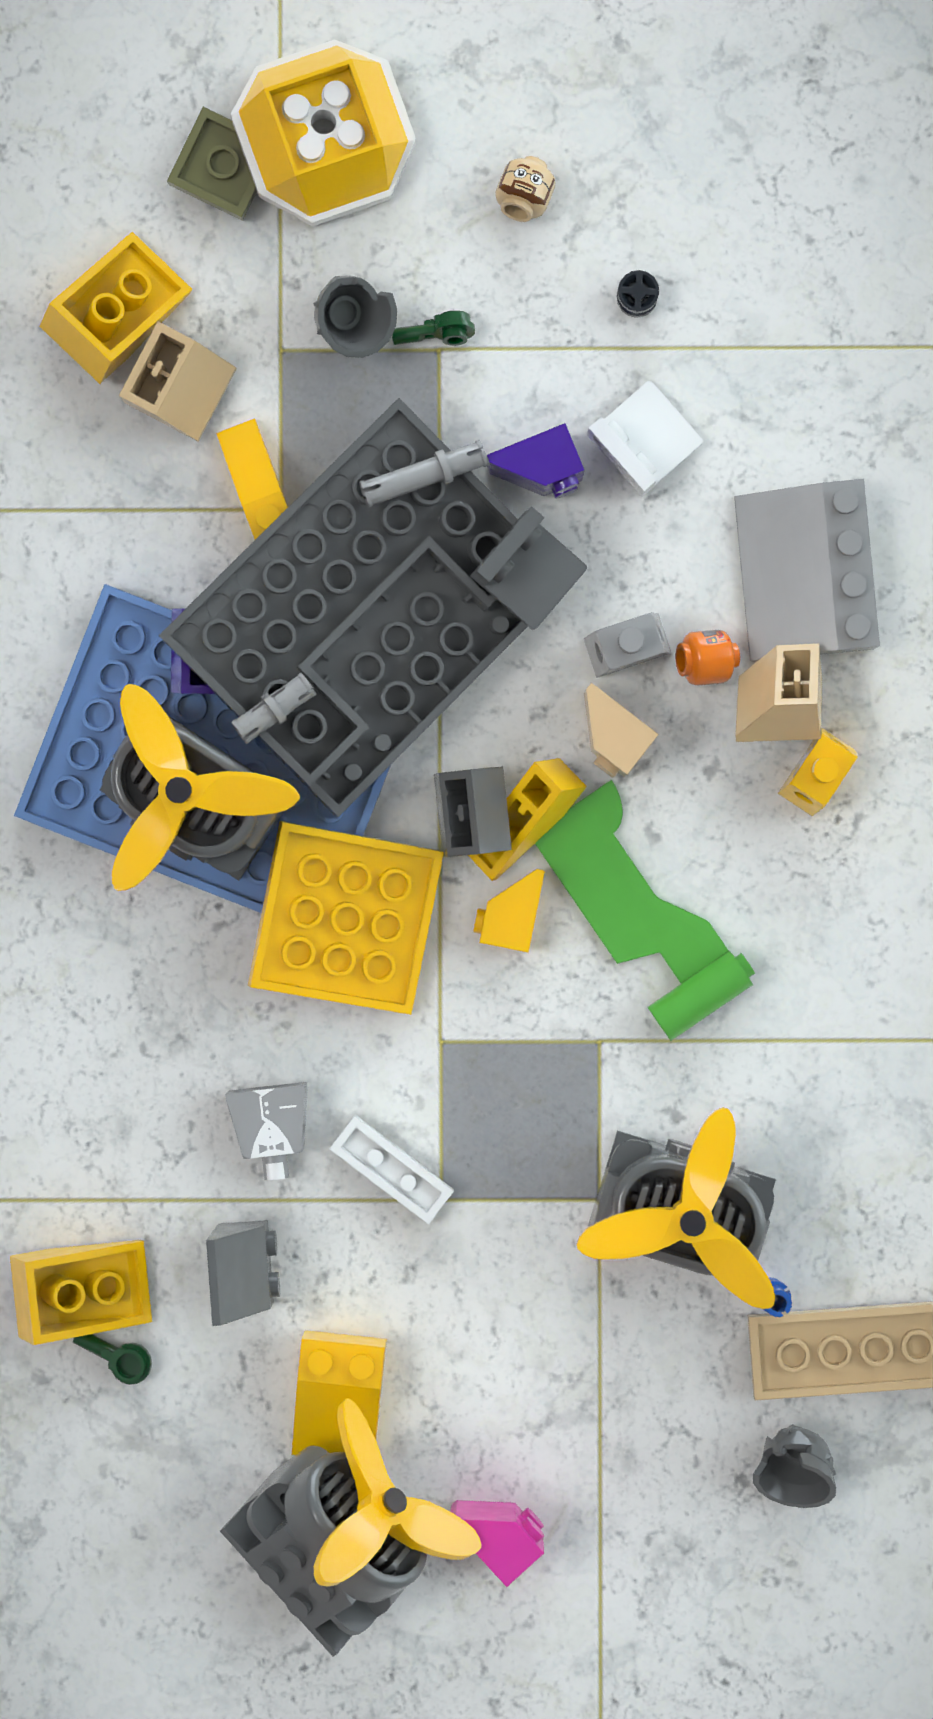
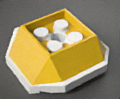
[230,40,416,227]

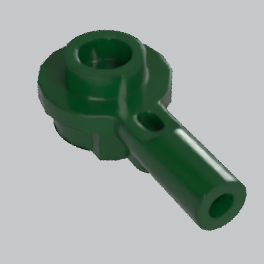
[392,311,475,346]
[72,1334,152,1385]

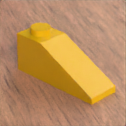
[216,418,288,540]
[468,758,587,881]

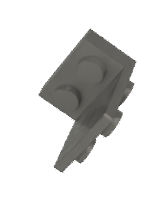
[470,507,587,630]

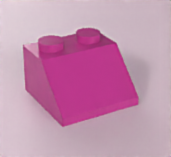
[450,1500,544,1587]

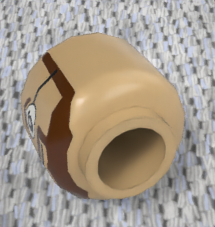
[495,156,556,222]

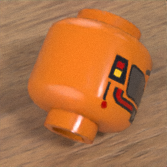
[675,630,740,686]

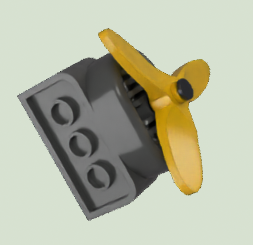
[99,684,300,891]
[576,1107,776,1309]
[220,1399,481,1657]

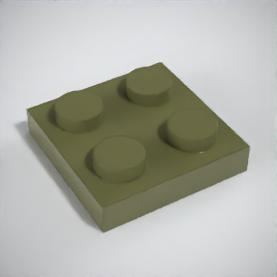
[167,106,257,221]

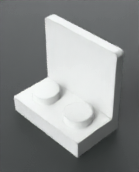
[587,381,703,497]

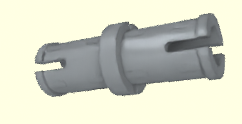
[231,673,316,744]

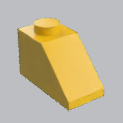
[473,869,545,953]

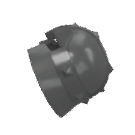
[313,276,397,358]
[753,1424,836,1508]

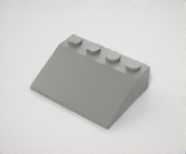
[734,479,880,661]

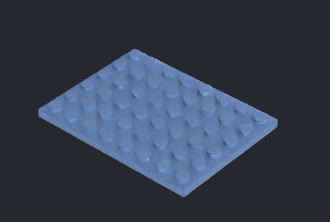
[14,584,391,913]

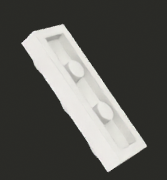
[330,1115,454,1224]

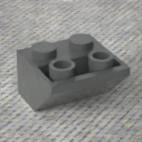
[434,766,512,857]

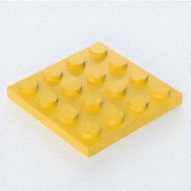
[248,821,444,1015]

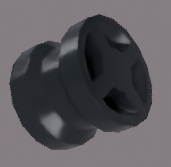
[616,270,659,318]

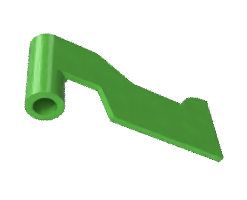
[535,780,755,1041]

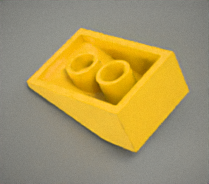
[39,232,192,384]
[10,1240,152,1345]
[291,1330,387,1455]

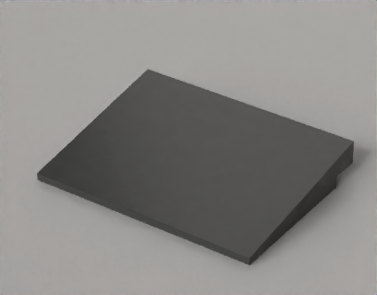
[159,398,528,817]

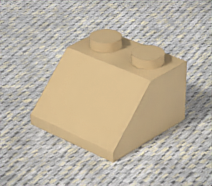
[584,683,659,778]

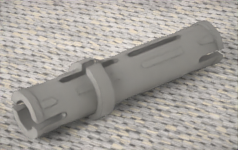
[359,440,488,508]

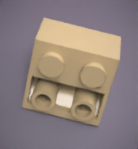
[119,321,237,442]
[735,643,822,742]

